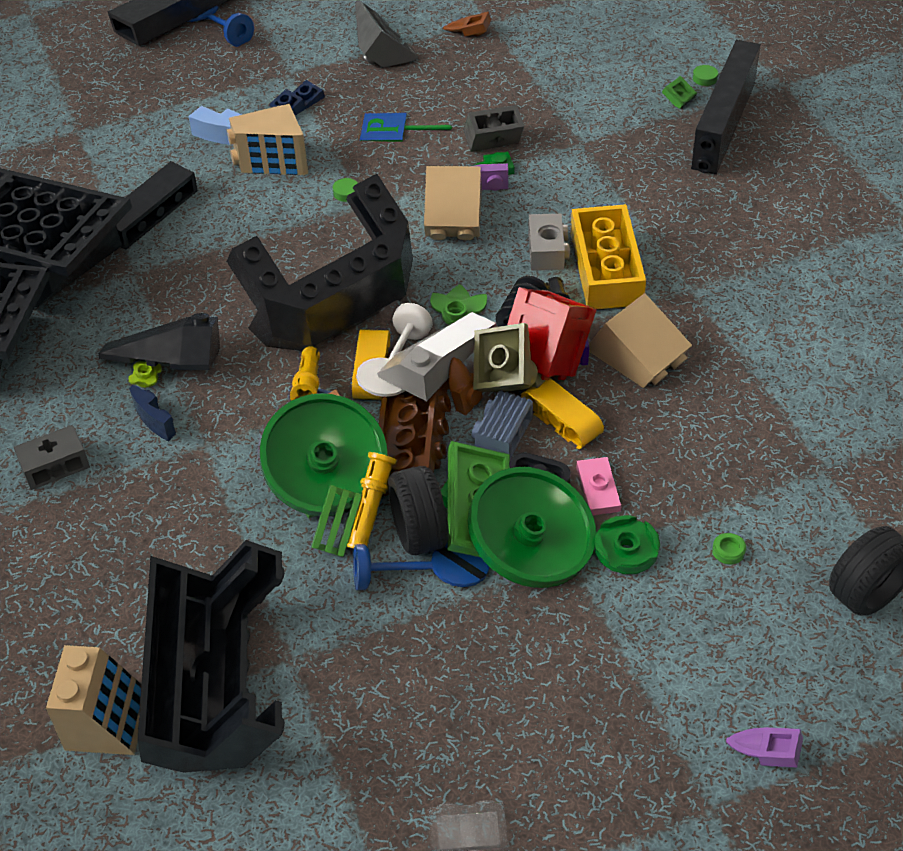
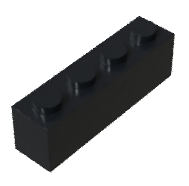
[117,161,198,250]

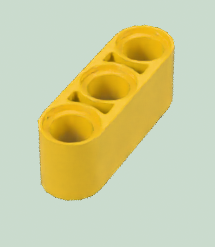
[352,329,390,400]
[521,378,604,449]

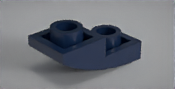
[269,80,325,116]
[129,385,176,442]

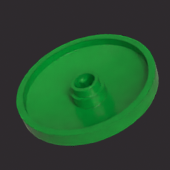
[259,393,387,516]
[467,467,596,588]

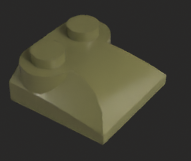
[473,323,538,392]

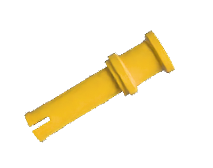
[290,346,320,401]
[347,452,397,549]

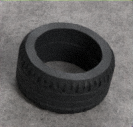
[388,466,449,555]
[829,526,903,616]

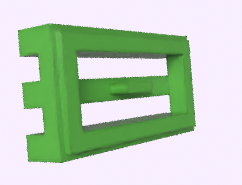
[311,485,362,557]

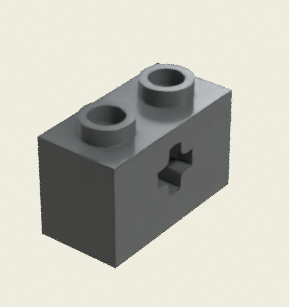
[463,105,524,152]
[13,425,90,490]

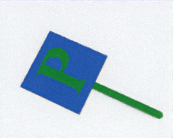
[360,113,452,142]

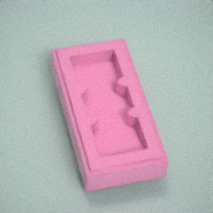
[576,457,621,515]

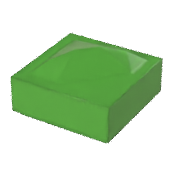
[662,76,697,109]

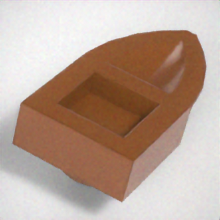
[443,12,491,36]
[449,357,483,416]

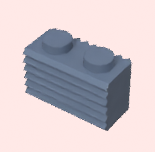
[472,390,533,459]

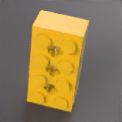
[571,204,646,309]

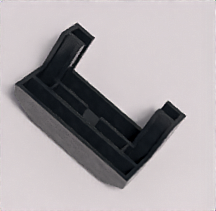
[226,174,413,351]
[137,540,285,773]

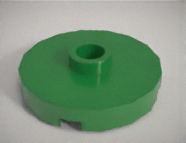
[594,515,660,574]

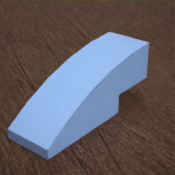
[188,106,242,145]

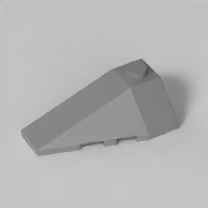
[377,312,497,401]

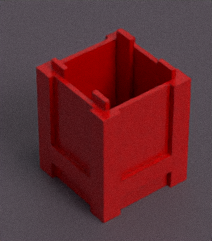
[507,287,597,380]

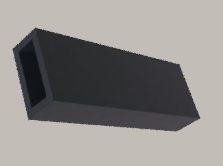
[108,0,229,46]
[691,39,761,175]

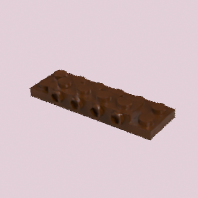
[378,348,451,497]

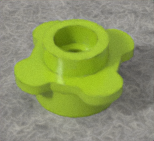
[128,361,162,388]

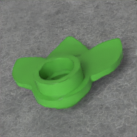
[430,284,487,324]

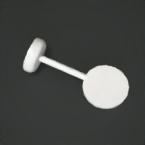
[356,303,433,397]

